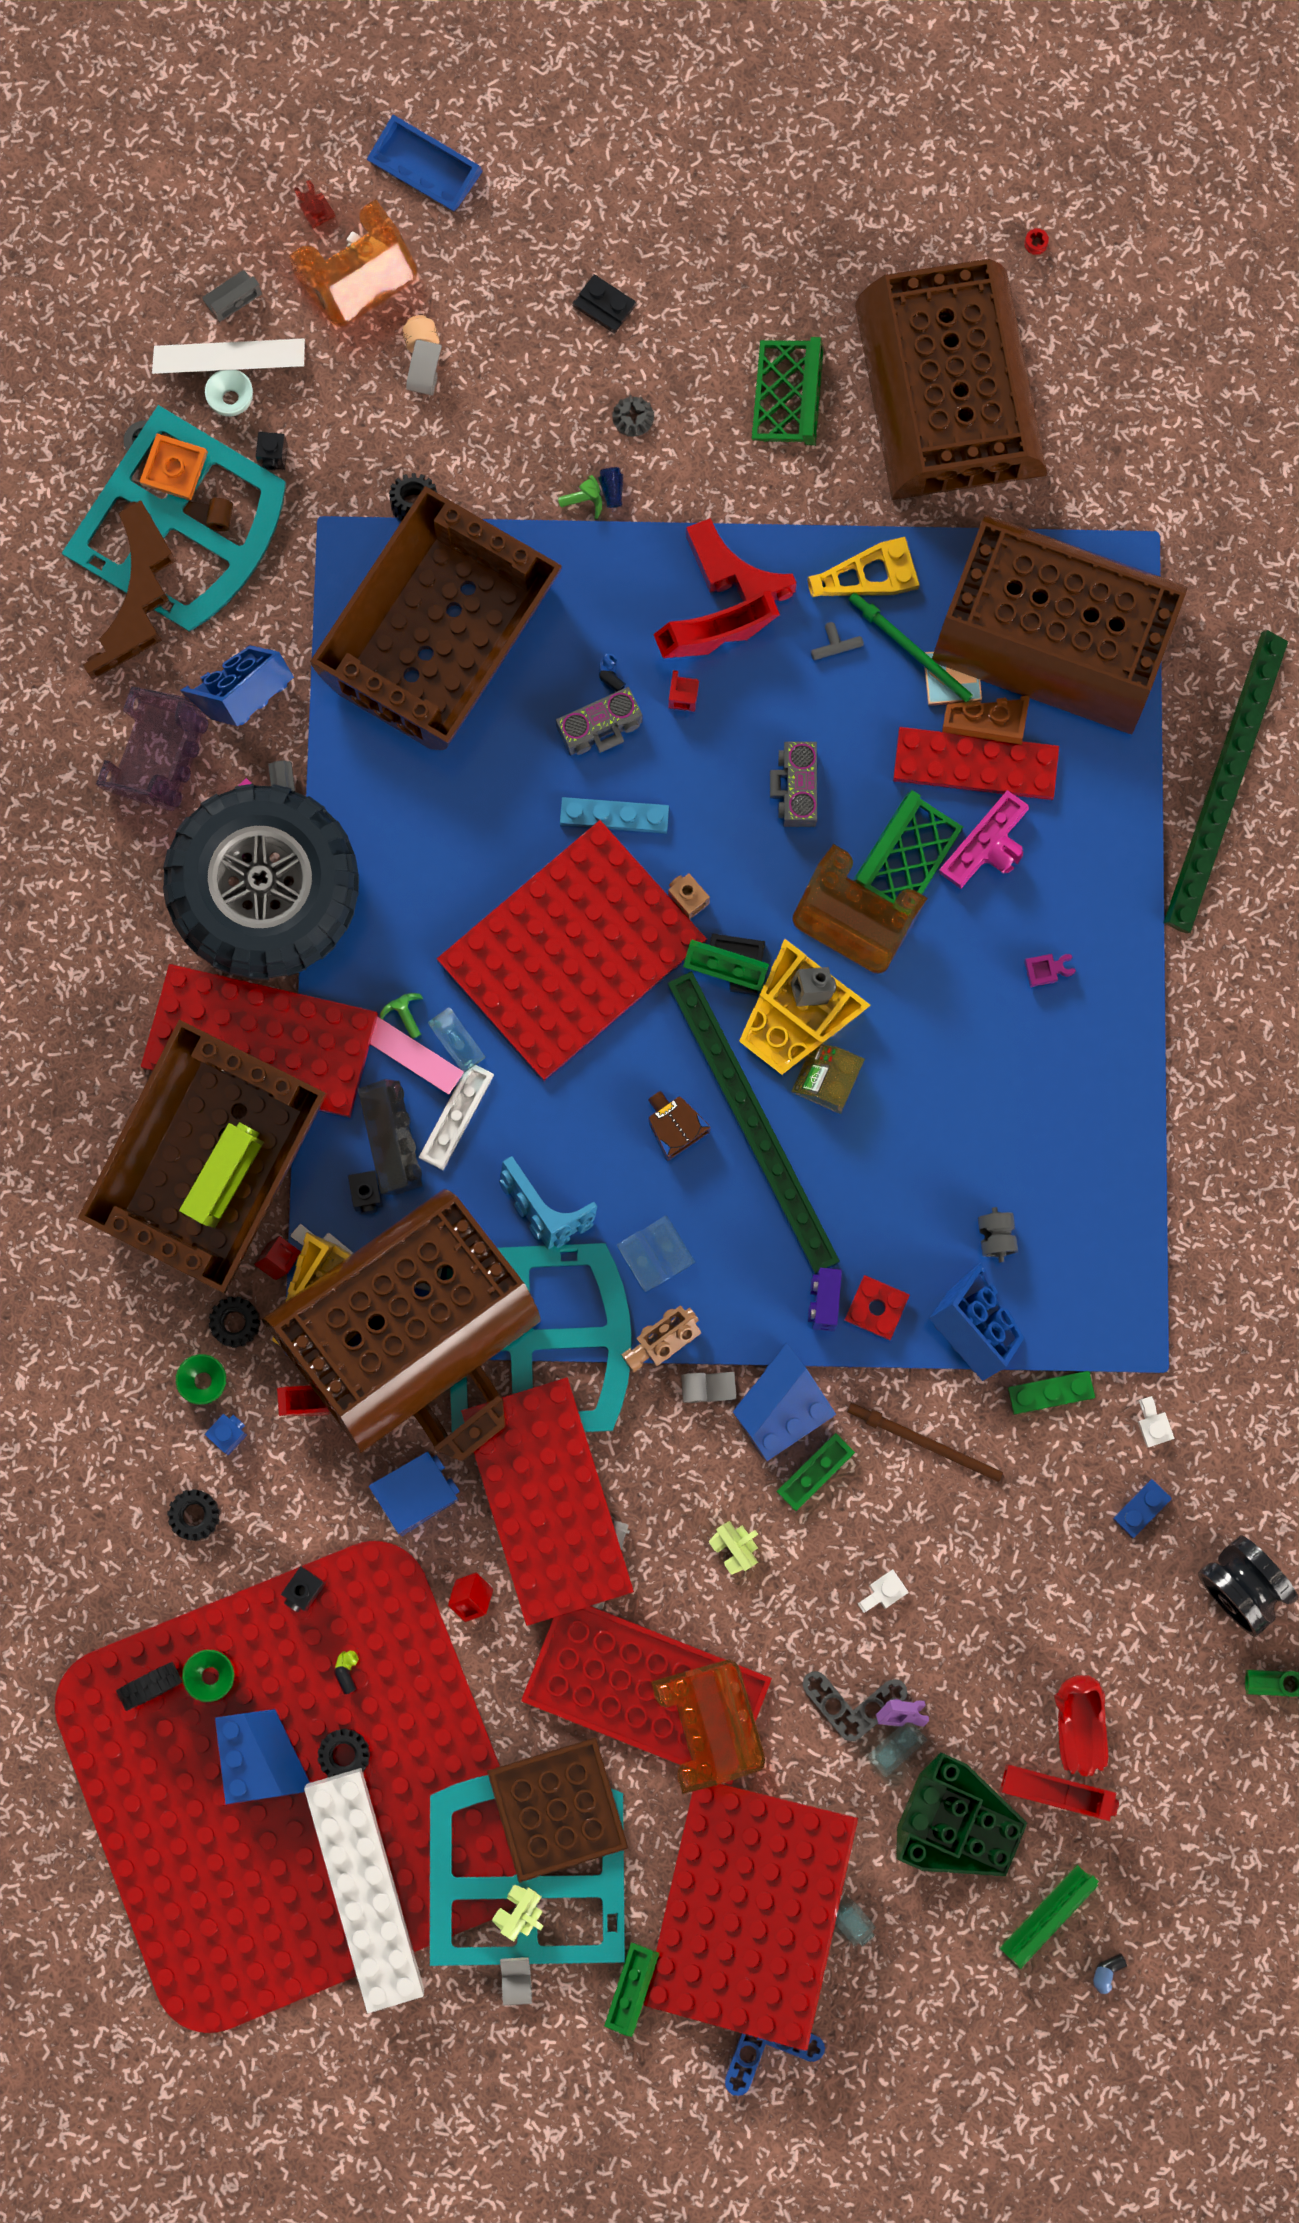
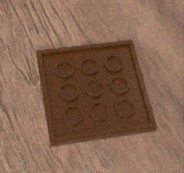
[487,1737,628,1883]

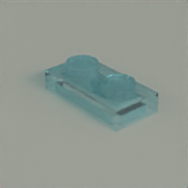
[867,1722,927,1778]

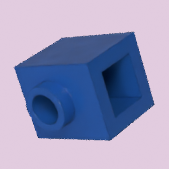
[205,1414,247,1455]

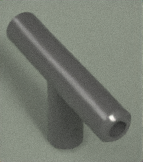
[811,622,864,660]

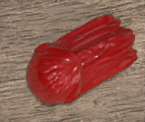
[1054,1675,1108,1777]

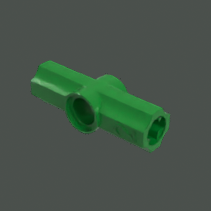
[1245,1670,1299,1697]

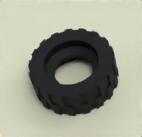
[116,1662,182,1711]

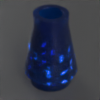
[598,467,624,508]

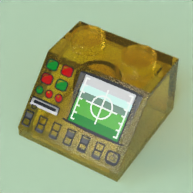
[791,1044,865,1114]

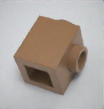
[668,873,710,919]

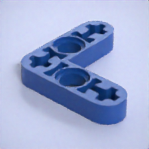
[725,2033,825,2096]

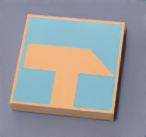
[924,652,982,706]

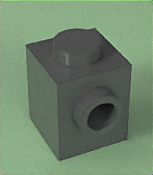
[791,967,836,1006]

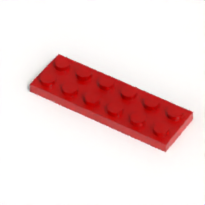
[893,727,1059,800]

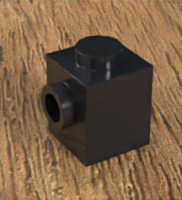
[255,432,288,471]
[348,1170,383,1215]
[281,1566,326,1612]

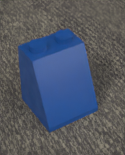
[369,1451,460,1537]

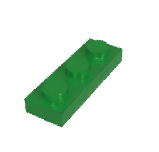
[683,939,769,991]
[1007,1371,1095,1415]
[776,1433,855,1512]
[604,1942,659,2037]

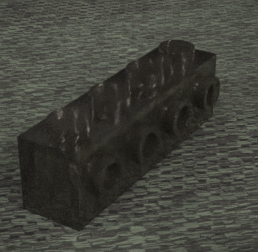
[358,1079,423,1195]

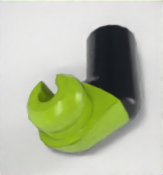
[334,1650,358,1695]

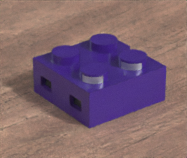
[808,1268,842,1331]

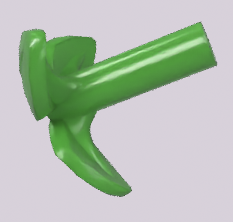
[558,475,603,520]
[379,993,423,1039]

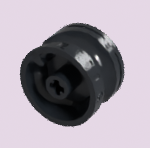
[1198,1535,1299,1637]

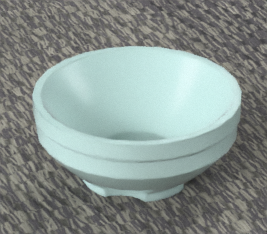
[205,370,253,416]

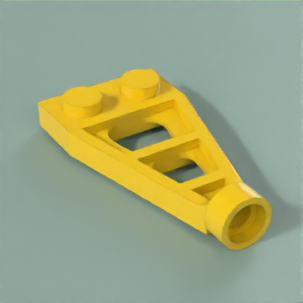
[807,537,920,597]

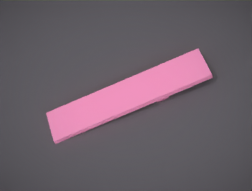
[370,1017,464,1095]

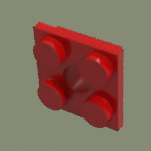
[844,1275,910,1340]

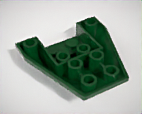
[896,1752,1028,1876]

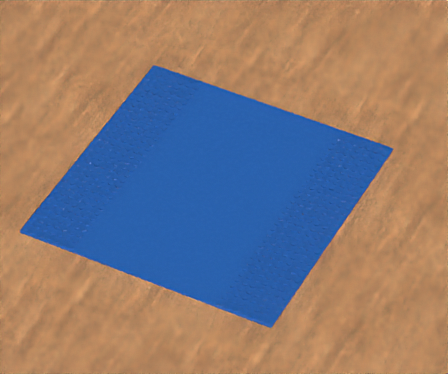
[284,516,1169,1373]

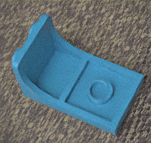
[499,1156,598,1249]

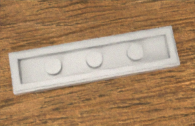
[419,1062,494,1171]

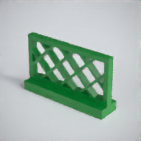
[752,337,824,446]
[851,790,963,917]
[999,1865,1099,1969]

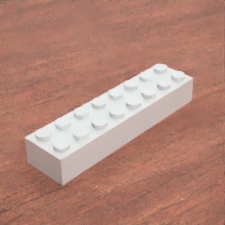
[304,1768,424,2014]

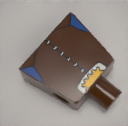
[648,1091,711,1161]

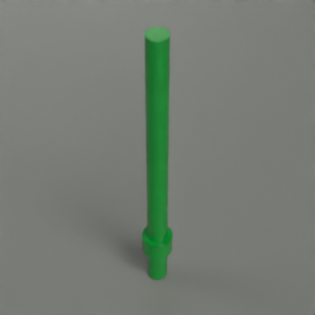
[849,593,973,703]

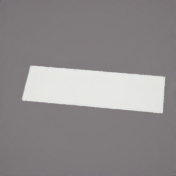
[152,339,305,374]

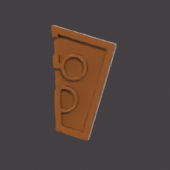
[942,695,1030,745]

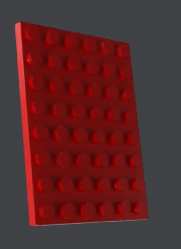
[437,820,707,1081]
[643,1778,858,2050]

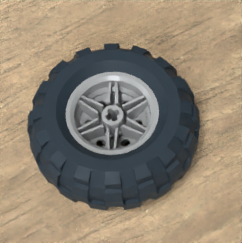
[163,784,359,980]

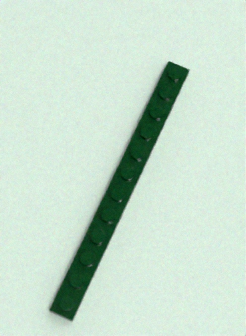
[1164,630,1289,933]
[668,971,840,1274]

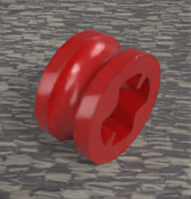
[1024,228,1049,255]

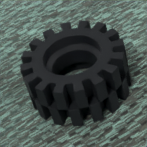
[389,473,437,522]
[208,1296,261,1348]
[167,1489,220,1541]
[317,1729,370,1777]

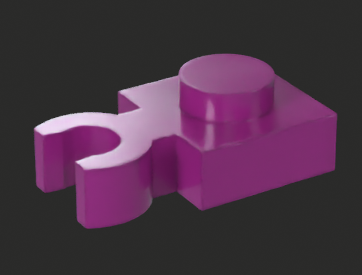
[1024,954,1075,987]

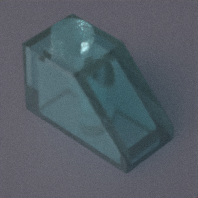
[428,1007,486,1073]
[835,1900,876,1947]

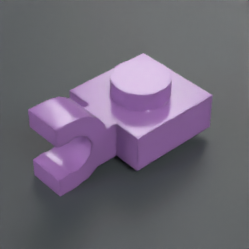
[876,1699,929,1727]

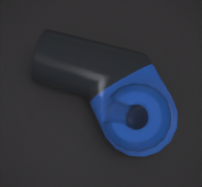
[599,653,626,693]

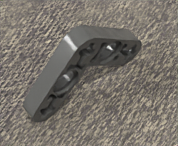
[802,1671,907,1741]

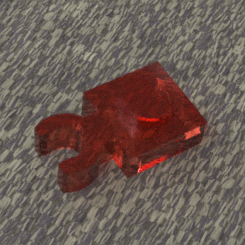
[294,180,335,229]

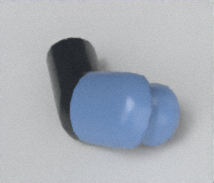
[1093,1953,1127,1994]

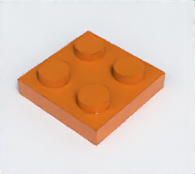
[139,434,208,501]

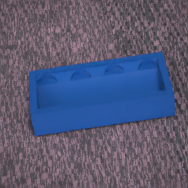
[367,115,483,212]

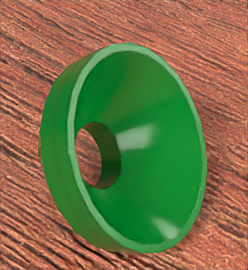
[176,1354,227,1405]
[182,1650,235,1702]

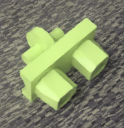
[709,1521,758,1574]
[492,1885,543,1941]

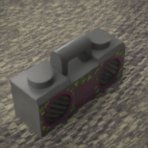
[556,687,642,755]
[770,741,817,827]

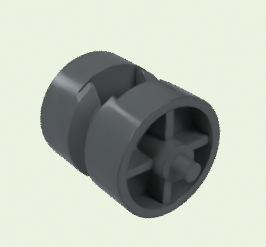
[978,1207,1018,1263]

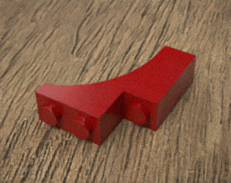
[686,518,797,602]
[653,591,780,658]
[277,1385,331,1416]
[999,1764,1119,1821]

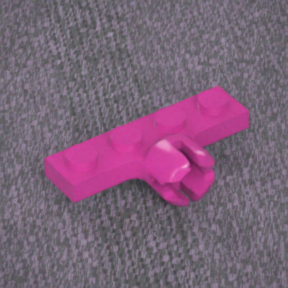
[939,790,1029,889]

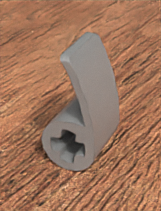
[406,340,442,395]
[681,1372,736,1403]
[500,1957,532,2006]

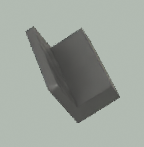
[202,270,262,323]

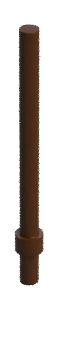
[847,1402,1003,1482]

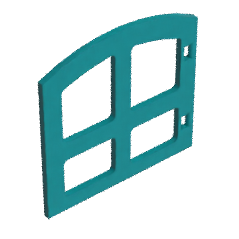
[62,405,286,632]
[447,1243,632,1432]
[430,1775,625,1966]

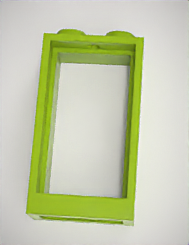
[179,1122,264,1228]

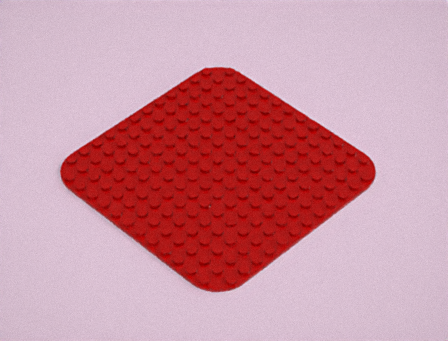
[55,1541,516,2033]

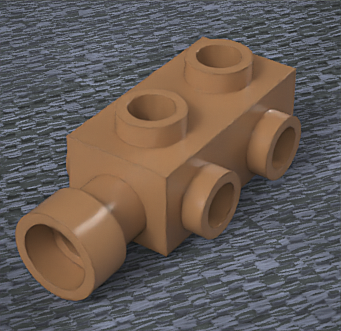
[621,1305,701,1372]

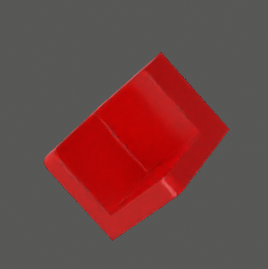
[669,670,699,712]
[254,1236,301,1280]
[448,1572,493,1622]

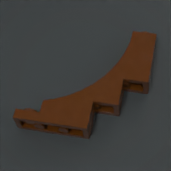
[83,500,177,680]

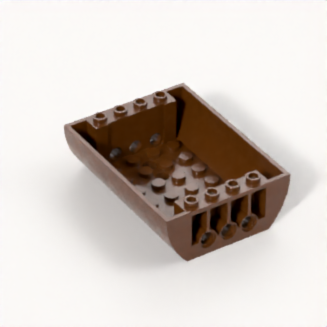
[855,259,1047,500]
[310,486,562,750]
[932,514,1188,735]
[78,1019,327,1293]
[262,1189,541,1453]

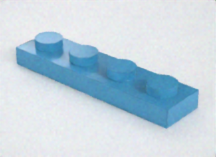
[560,797,669,834]

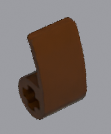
[183,498,233,532]

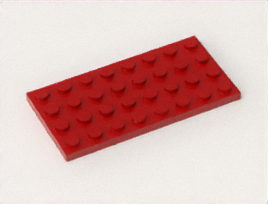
[141,964,378,1118]
[461,1377,634,1626]
[521,1606,772,1785]

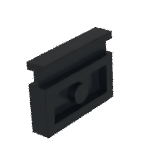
[572,274,636,334]

